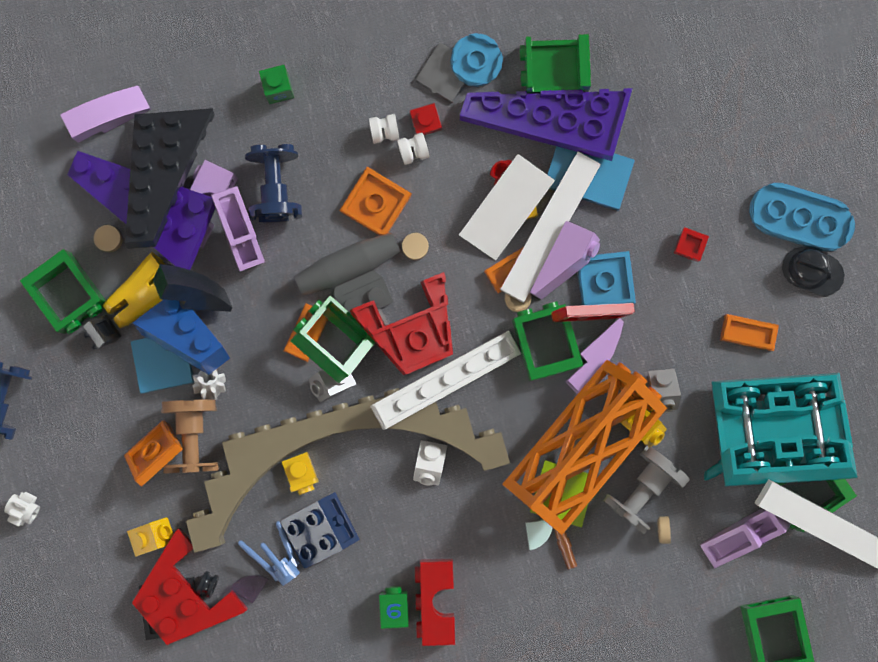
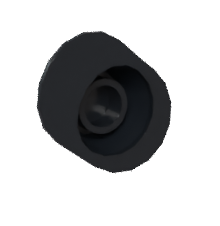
[782,247,845,296]

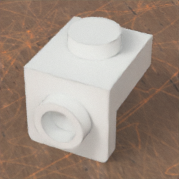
[413,440,447,486]

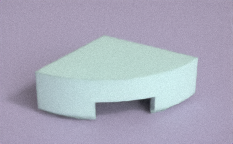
[525,520,552,550]

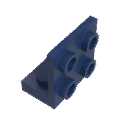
[281,492,360,568]

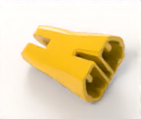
[102,252,165,329]

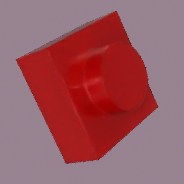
[409,103,442,135]
[674,227,709,262]

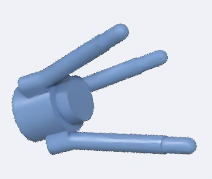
[238,521,300,586]

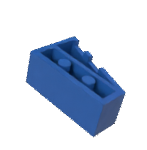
[133,300,230,375]

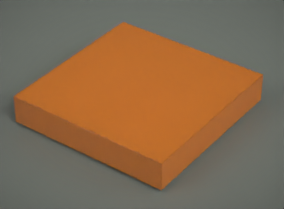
[339,167,412,236]
[124,420,183,487]

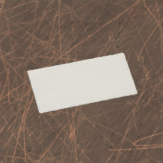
[459,154,555,260]

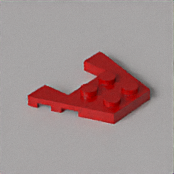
[349,272,453,376]
[132,528,248,645]

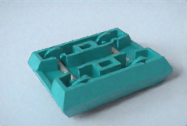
[711,373,858,486]

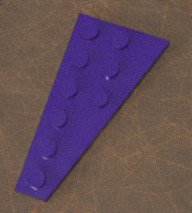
[460,88,633,161]
[67,151,215,270]

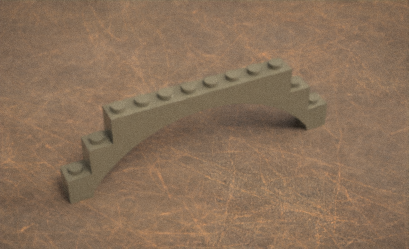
[186,388,510,553]

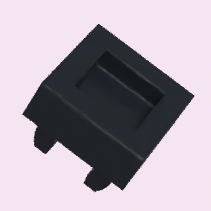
[83,315,121,350]

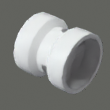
[369,114,399,144]
[397,133,430,165]

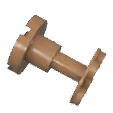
[161,400,219,473]

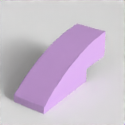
[60,86,151,143]
[211,186,265,271]
[565,318,624,394]
[700,508,791,569]

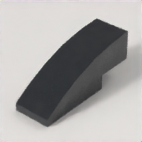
[153,264,233,312]

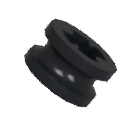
[197,571,219,599]

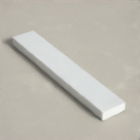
[500,152,601,303]
[370,331,521,430]
[755,479,878,568]

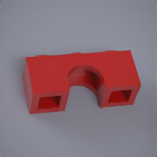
[415,559,455,646]

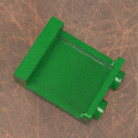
[520,34,591,94]

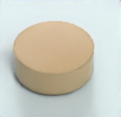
[94,225,123,253]
[402,233,429,260]
[504,292,531,312]
[657,516,671,544]

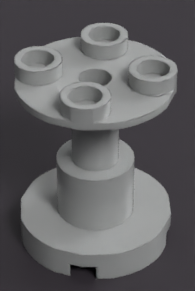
[603,445,690,534]

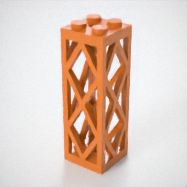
[502,360,667,535]

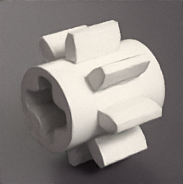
[192,369,226,400]
[4,492,40,527]

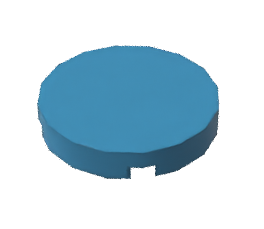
[450,33,503,87]

